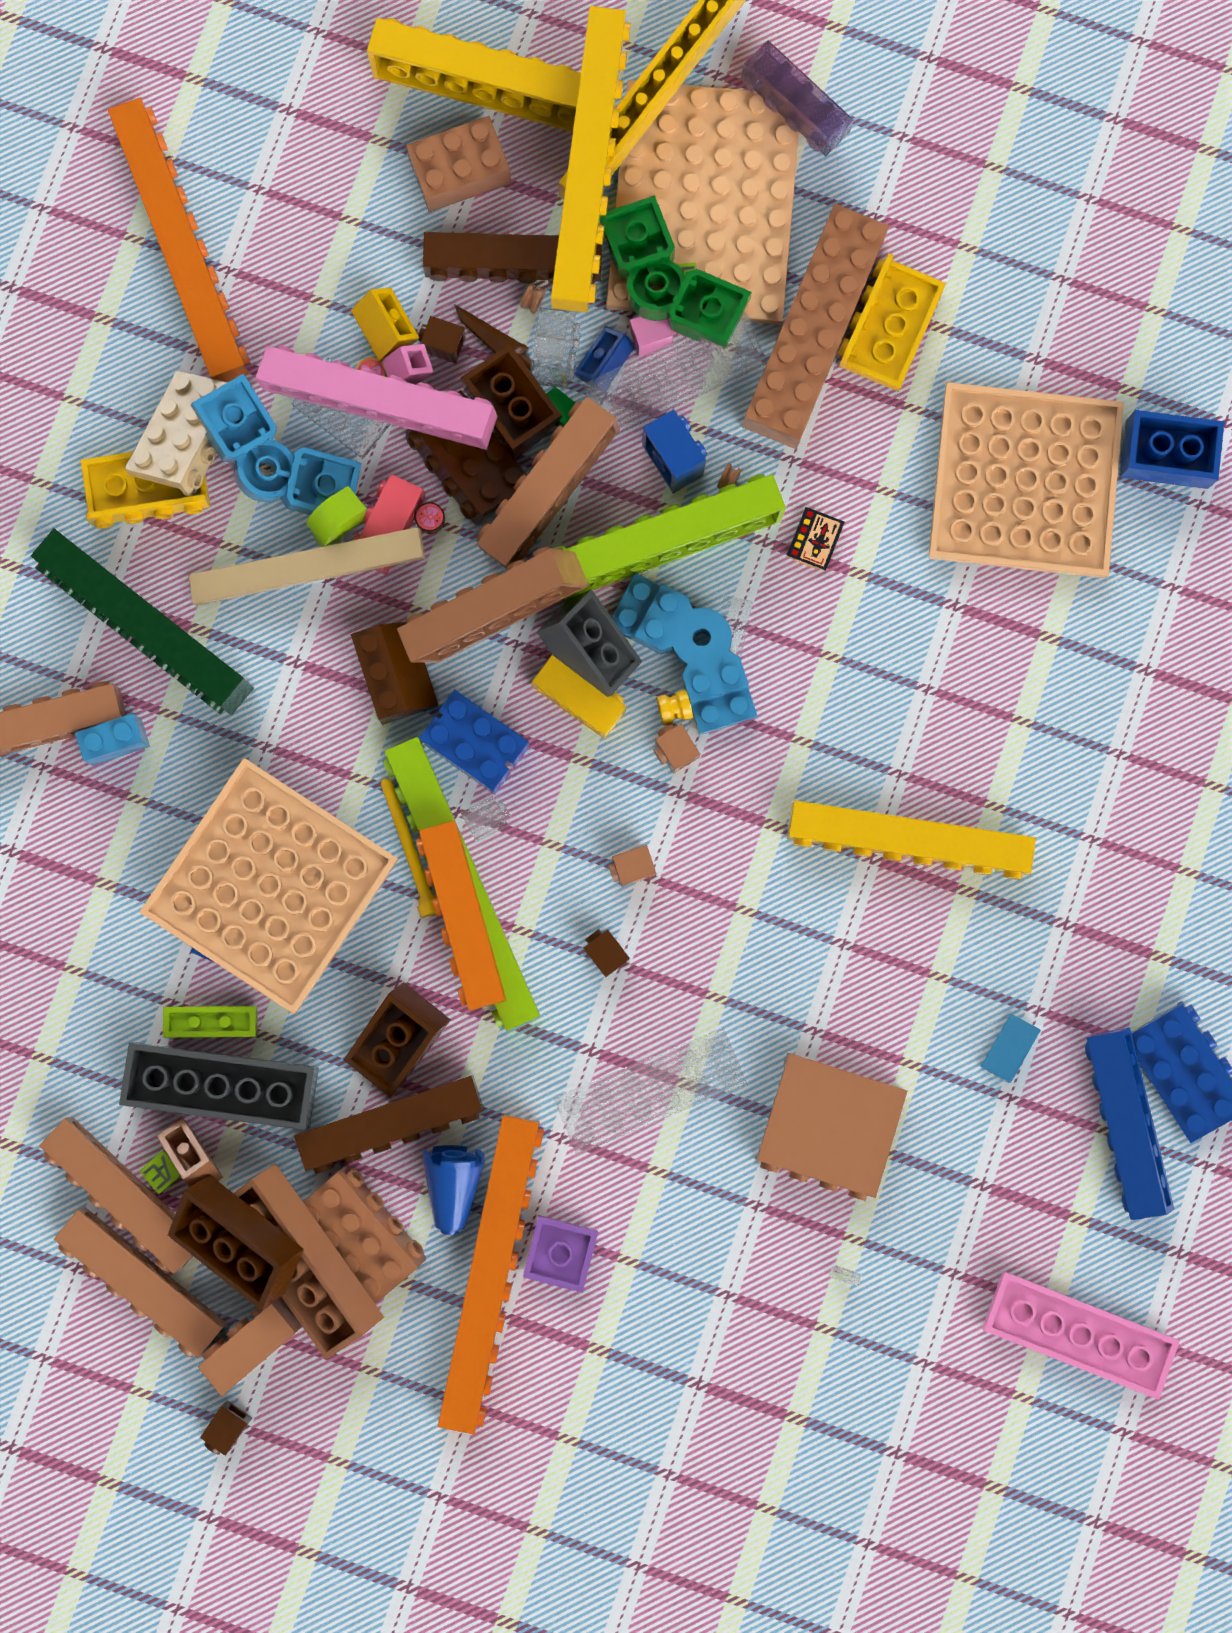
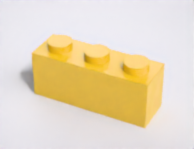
[532,654,627,740]

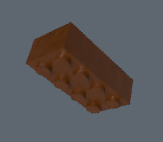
[168,1175,304,1311]

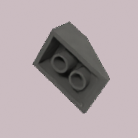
[537,589,642,697]

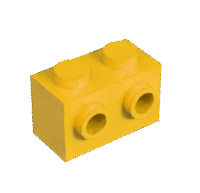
[351,287,419,361]

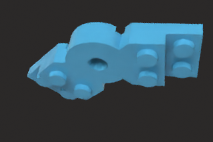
[190,374,362,515]
[612,573,758,735]

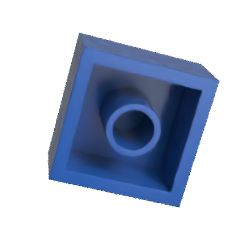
[642,409,707,494]

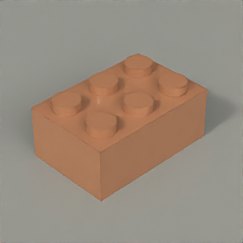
[406,116,511,212]
[198,1297,302,1397]

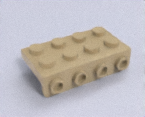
[125,370,227,496]

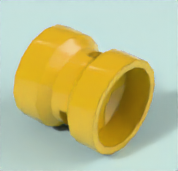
[656,689,693,726]

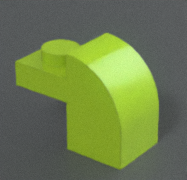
[306,486,367,547]

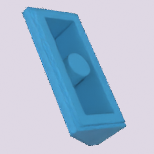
[980,1014,1041,1083]

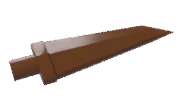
[454,304,535,371]

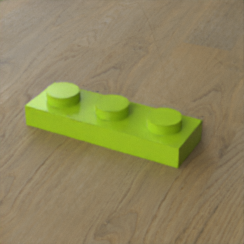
[163,1006,258,1038]

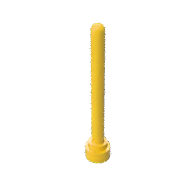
[381,778,436,918]

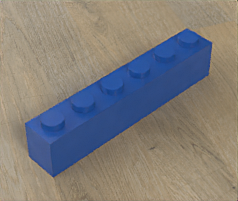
[1085,1027,1175,1220]

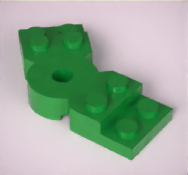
[600,195,752,348]

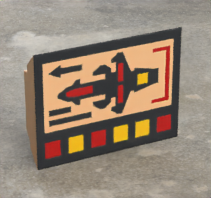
[787,507,845,571]

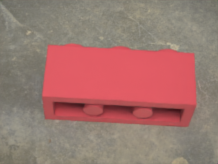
[352,474,426,576]

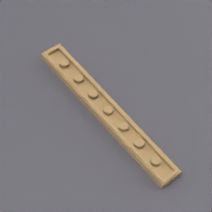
[188,527,425,606]

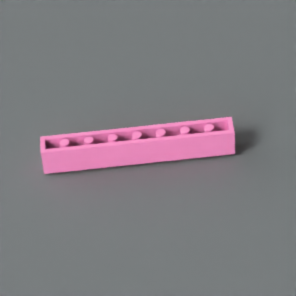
[255,346,498,450]

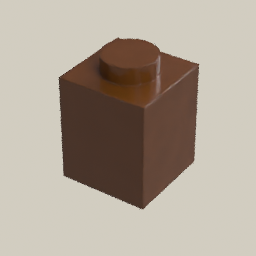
[418,316,466,364]
[583,929,630,978]
[200,1400,252,1456]

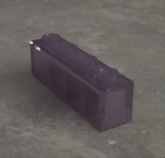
[741,40,854,156]

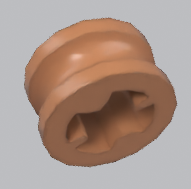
[520,283,546,314]
[717,463,742,489]

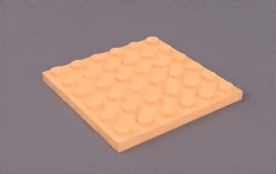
[928,382,1124,578]
[140,758,399,1015]

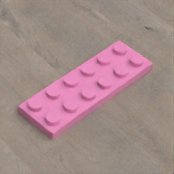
[982,1271,1180,1400]

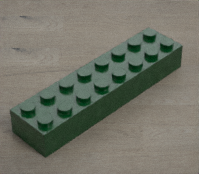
[30,528,254,716]

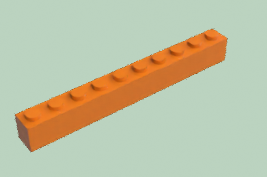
[107,97,251,382]
[438,1114,544,1435]

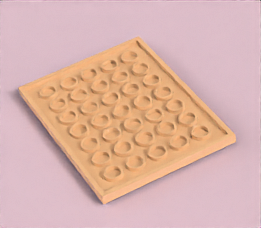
[606,80,802,325]

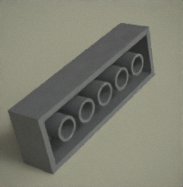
[119,1042,319,1130]

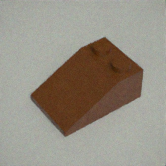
[343,982,451,1098]

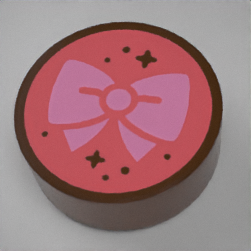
[415,502,445,534]

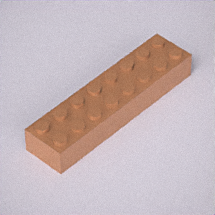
[742,203,890,450]

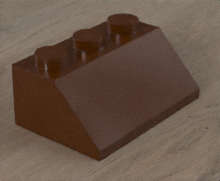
[461,344,562,459]
[350,622,439,725]

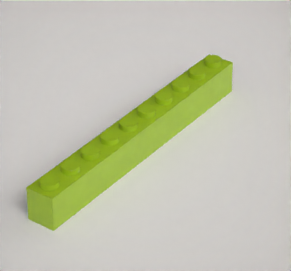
[383,736,541,1031]

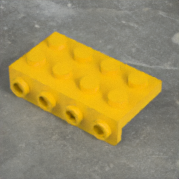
[837,253,947,392]
[80,451,211,529]

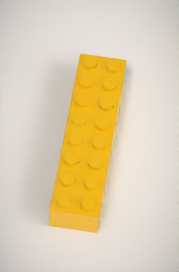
[367,17,581,132]

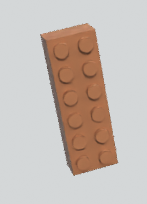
[477,397,620,569]
[397,546,589,663]
[234,1163,384,1360]

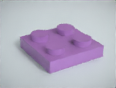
[523,1215,598,1293]

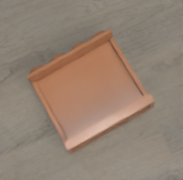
[755,1053,908,1201]

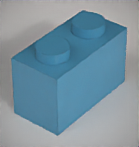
[75,713,150,766]

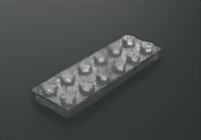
[582,311,767,435]
[553,1027,747,1155]

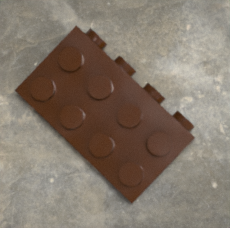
[405,390,527,525]

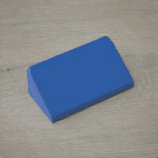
[573,326,635,393]

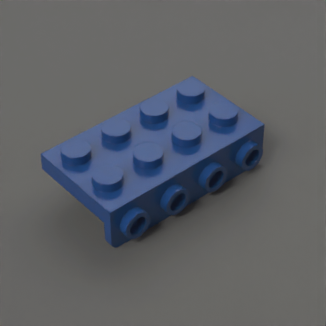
[1131,1001,1232,1143]

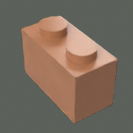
[157,1118,224,1187]

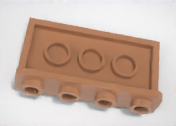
[303,1165,426,1304]

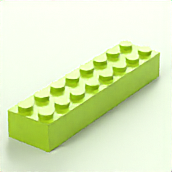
[554,474,786,603]

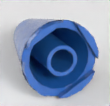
[423,1145,485,1235]

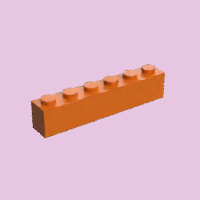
[416,820,507,1011]

